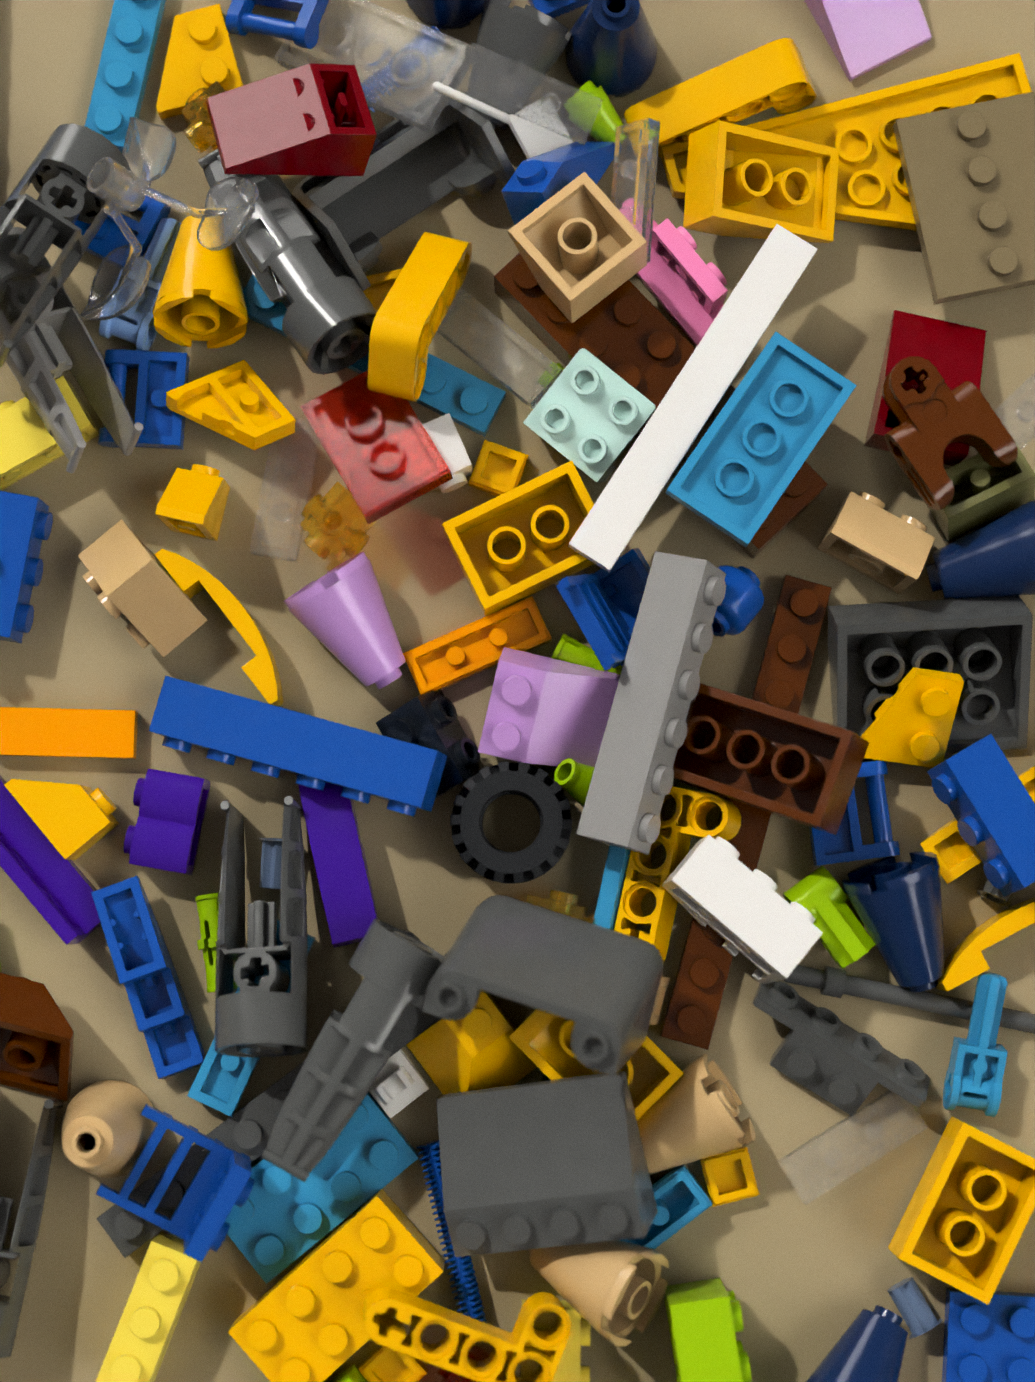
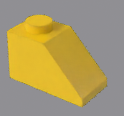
[155,464,230,541]
[4,779,120,860]

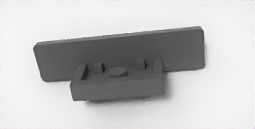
[753,981,930,1116]

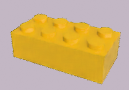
[228,1189,445,1382]

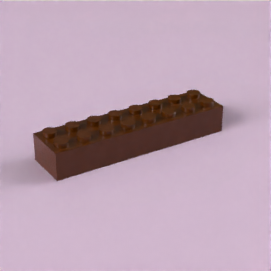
[494,252,828,559]

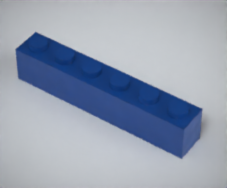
[149,676,447,817]

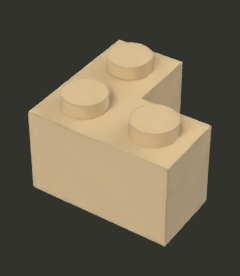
[78,519,208,657]

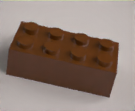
[672,683,869,836]

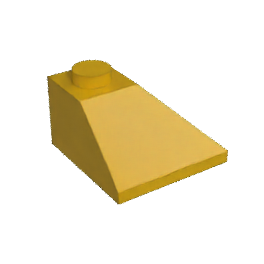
[407,990,537,1094]

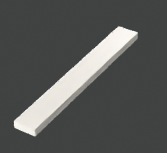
[568,224,817,572]

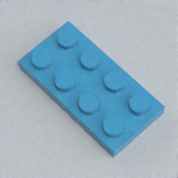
[665,331,857,547]
[225,1092,419,1284]

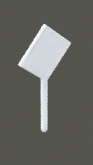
[432,82,573,159]

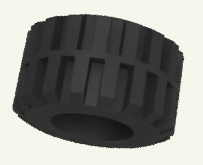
[450,761,572,884]

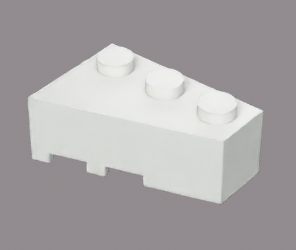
[662,835,823,984]

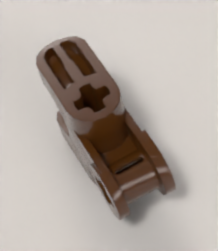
[882,356,1018,510]

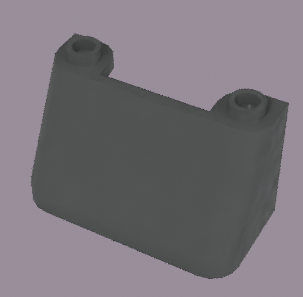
[422,895,663,1077]

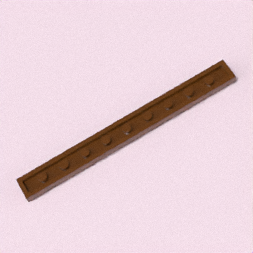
[660,575,832,1050]

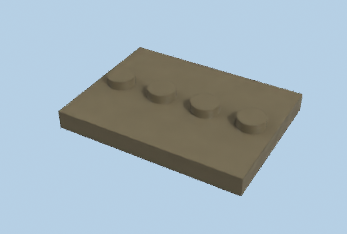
[893,92,1035,305]

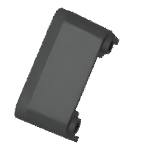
[293,94,515,291]

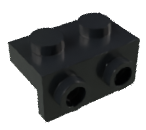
[376,690,484,799]

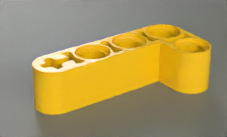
[624,38,817,160]
[367,232,472,402]
[614,786,741,964]
[363,1287,572,1382]

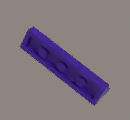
[0,776,101,945]

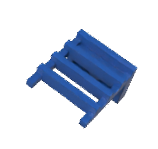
[556,548,650,671]
[96,1104,255,1263]

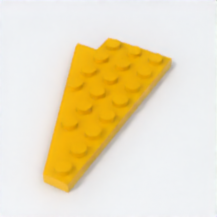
[660,53,1032,231]

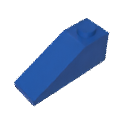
[501,141,620,225]

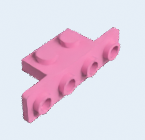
[619,199,728,347]

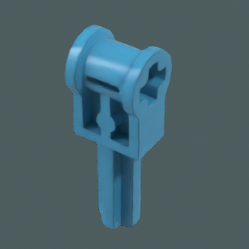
[943,972,1008,1117]

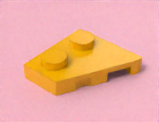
[156,3,243,120]
[166,360,295,450]
[861,667,964,768]

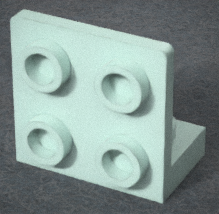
[523,348,656,483]

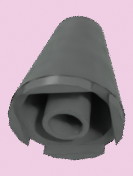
[466,0,573,130]

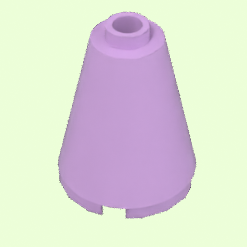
[284,552,406,689]

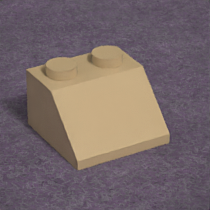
[508,171,647,323]
[817,491,935,594]

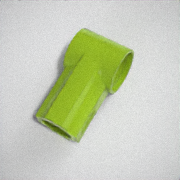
[783,865,875,969]

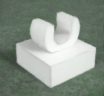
[369,1049,430,1119]

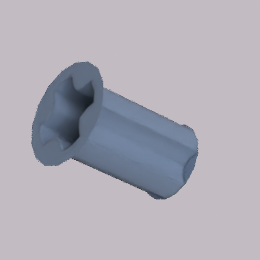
[258,838,282,889]
[888,1277,943,1339]

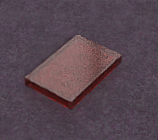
[300,370,453,525]

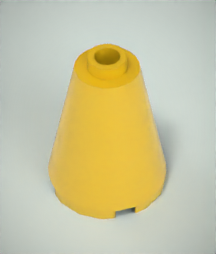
[153,211,249,349]

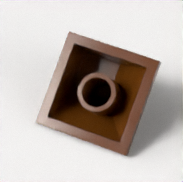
[0,973,74,1101]

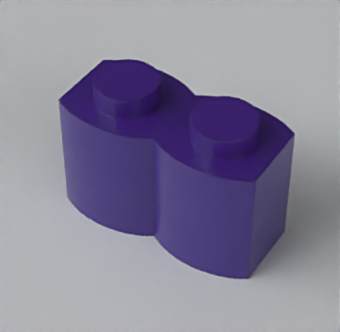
[124,768,210,875]

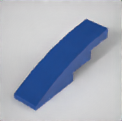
[91,876,205,1080]

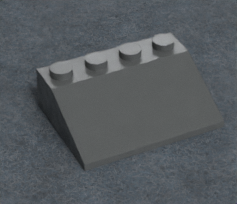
[828,595,1033,753]
[436,1070,658,1257]

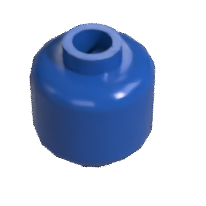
[712,565,764,637]

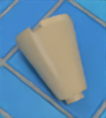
[637,1054,756,1175]
[61,1080,157,1178]
[529,1240,669,1347]

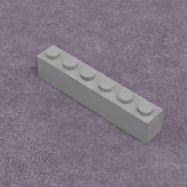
[576,551,726,855]

